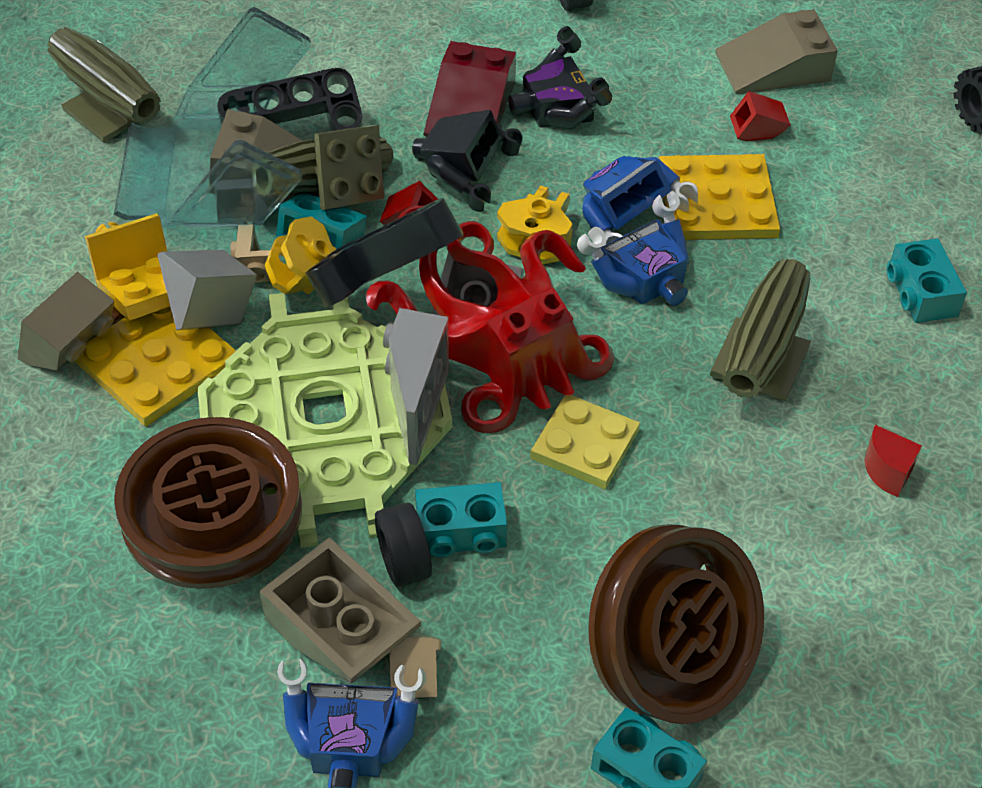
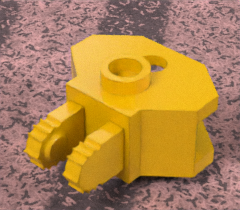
[497,185,573,264]
[265,216,336,295]

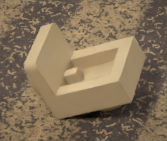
[231,224,271,283]

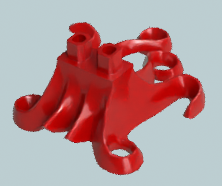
[366,206,614,433]

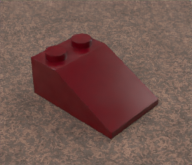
[423,41,516,137]

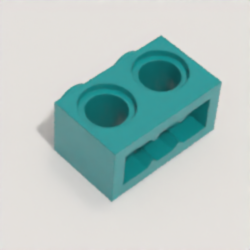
[276,192,367,249]
[886,238,967,323]
[415,482,507,557]
[591,707,707,788]

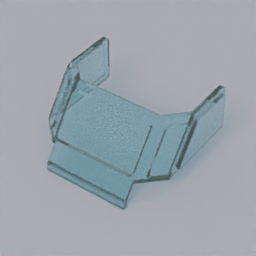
[113,7,311,231]

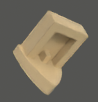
[390,633,441,698]

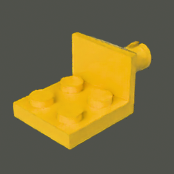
[85,213,170,321]

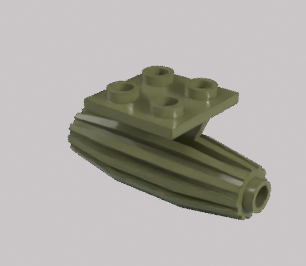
[47,27,161,143]
[252,125,393,210]
[710,259,811,401]

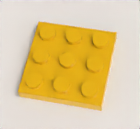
[659,154,780,240]
[75,306,236,427]

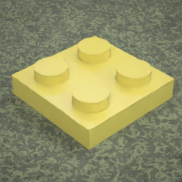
[530,395,640,489]

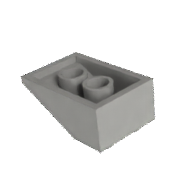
[383,308,449,465]

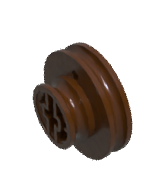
[114,417,302,589]
[588,524,764,724]

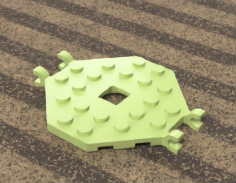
[198,293,452,548]

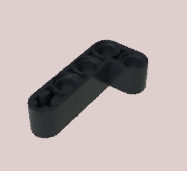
[217,68,362,131]
[305,198,463,308]

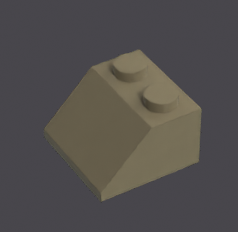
[18,271,115,370]

